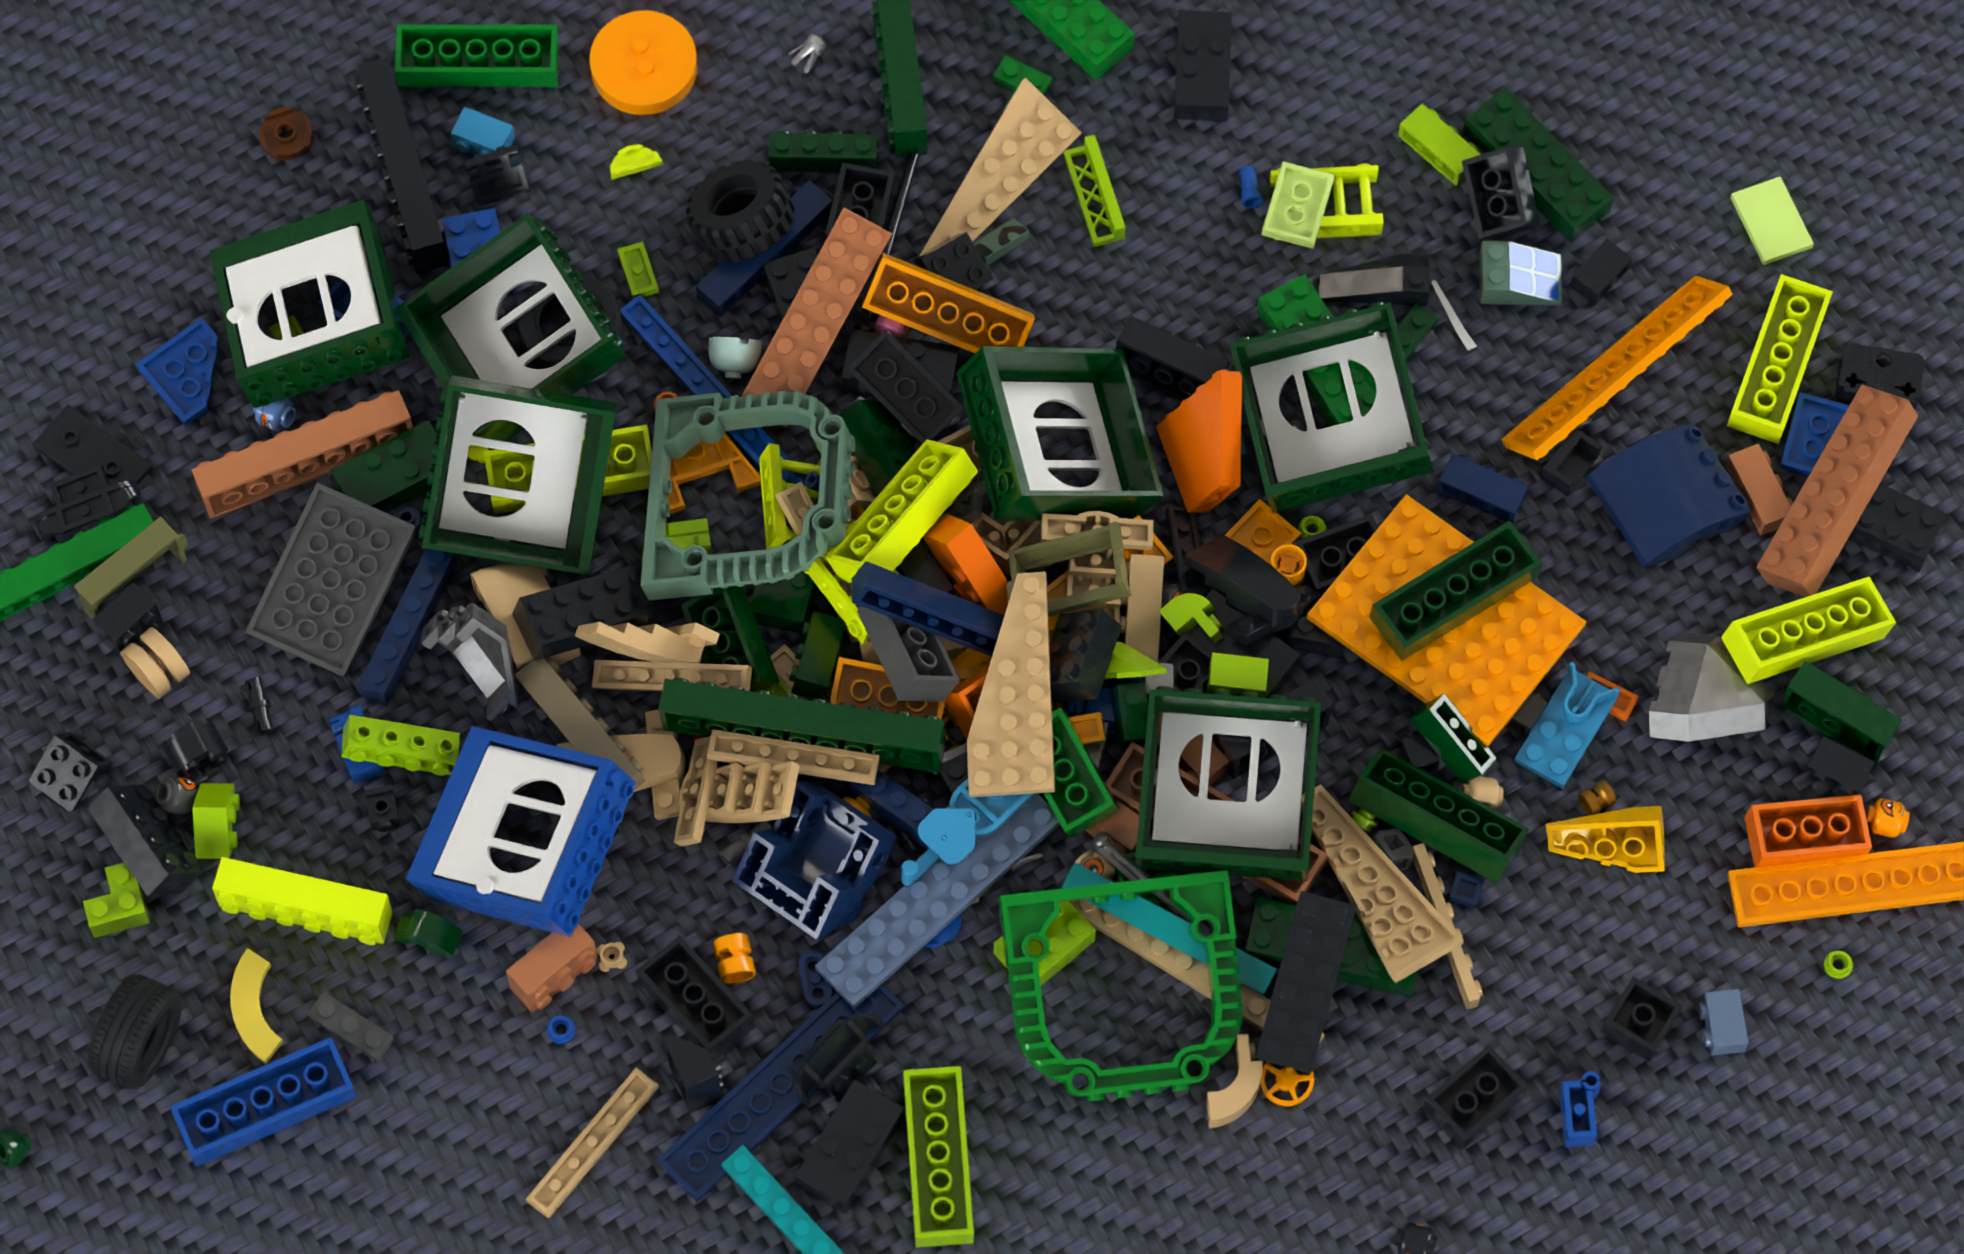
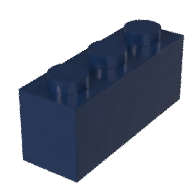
[1437,453,1528,523]

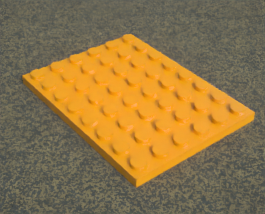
[1306,494,1587,747]

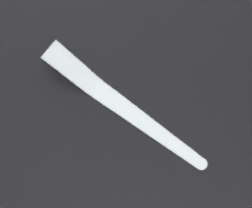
[1431,280,1477,351]

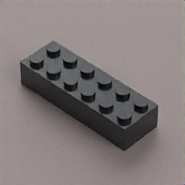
[512,562,690,661]
[1255,891,1356,1074]

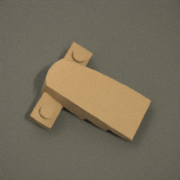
[1041,511,1153,638]
[575,622,720,663]
[557,710,686,820]
[673,736,800,847]

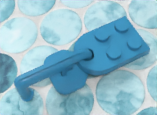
[901,778,1035,886]

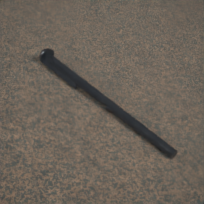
[853,152,920,332]

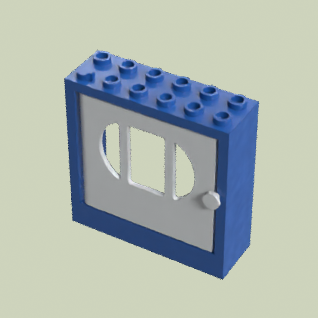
[406,726,636,937]

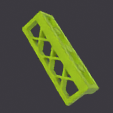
[1063,134,1126,247]

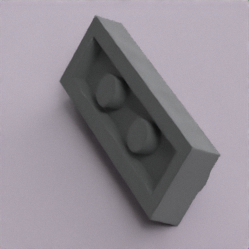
[307,992,395,1063]

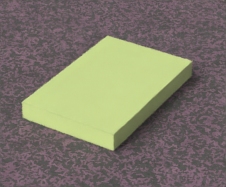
[1261,161,1335,249]
[1730,176,1814,265]

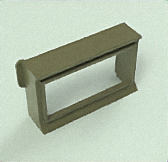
[74,516,188,632]
[1006,522,1131,617]

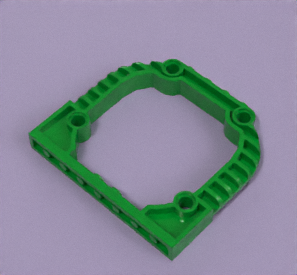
[998,870,1243,1102]

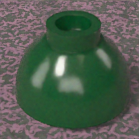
[0,1129,32,1169]

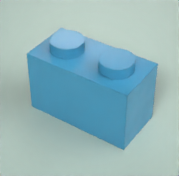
[451,107,515,164]

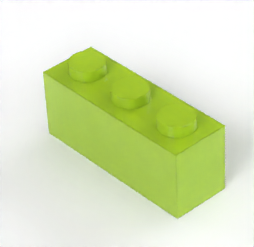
[1398,104,1481,186]

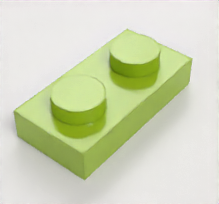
[617,242,659,299]

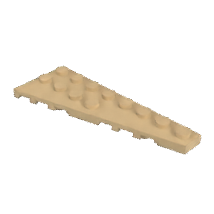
[919,78,1082,257]
[1300,785,1463,983]

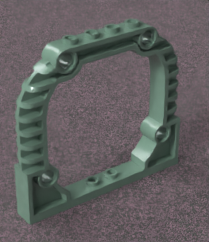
[641,390,855,600]

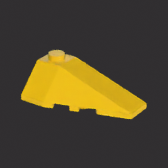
[1546,806,1665,873]

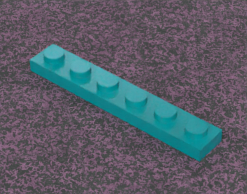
[721,1145,844,1254]

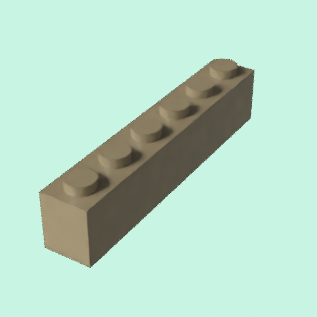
[515,658,646,790]

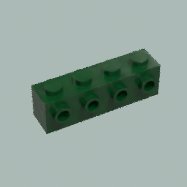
[769,131,877,173]

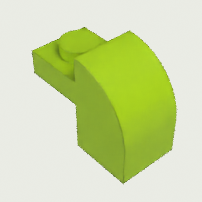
[1159,593,1224,644]

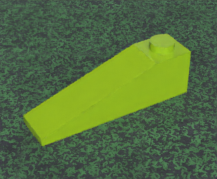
[1104,642,1167,679]

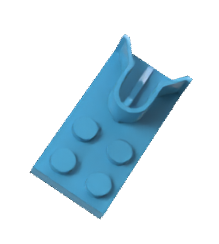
[1514,662,1620,789]

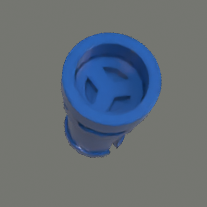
[1239,166,1264,208]

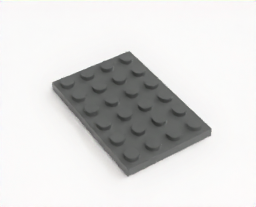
[245,482,418,678]

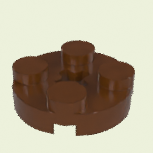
[258,107,313,161]

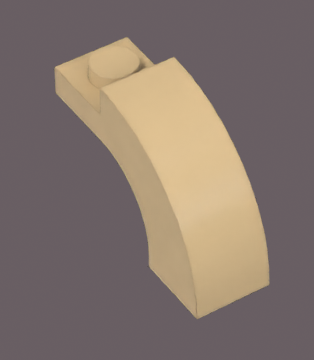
[1206,1034,1263,1128]

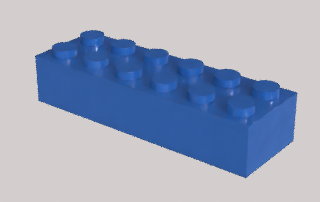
[170,1037,357,1167]

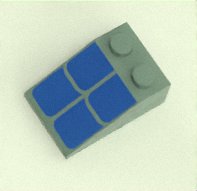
[1479,241,1562,305]

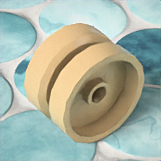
[120,627,190,699]

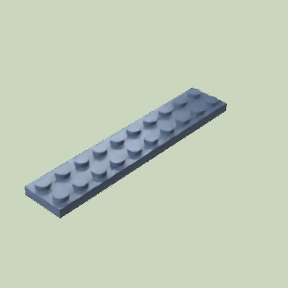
[815,793,1060,1009]

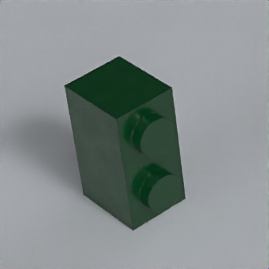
[1110,682,1148,745]

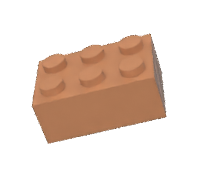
[506,924,598,1013]

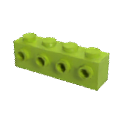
[341,715,460,776]

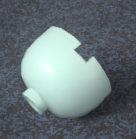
[708,337,763,379]

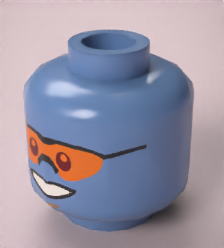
[253,398,296,431]

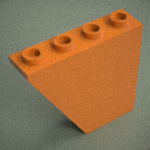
[1156,369,1242,513]

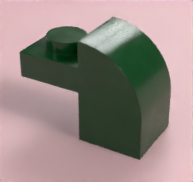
[393,909,463,956]

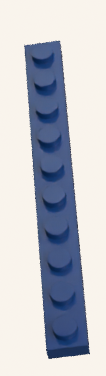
[620,295,812,486]

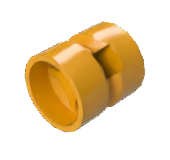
[1270,544,1307,587]
[712,933,756,984]

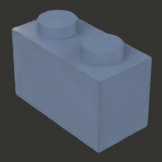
[1698,989,1749,1056]

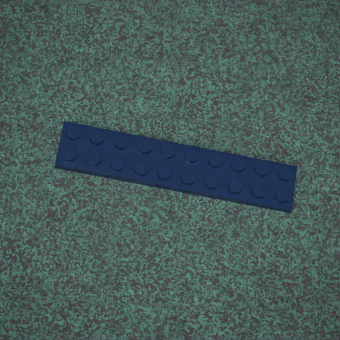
[656,984,904,1203]

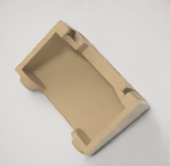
[470,562,581,682]

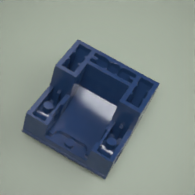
[1586,423,1752,567]
[732,779,898,940]

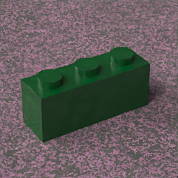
[789,611,845,700]
[1409,694,1496,784]

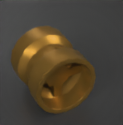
[1578,780,1617,816]

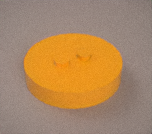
[590,11,697,115]

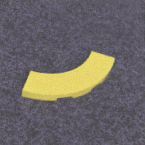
[230,948,283,1064]

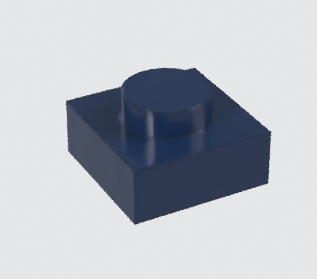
[1449,871,1484,909]

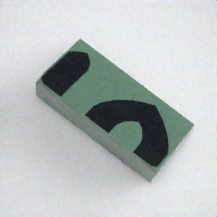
[974,218,1029,266]

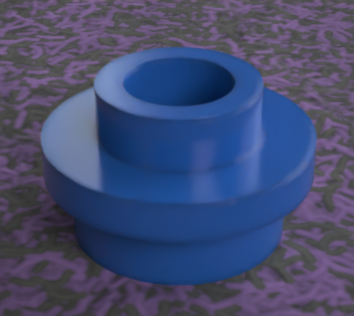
[547,1015,575,1044]

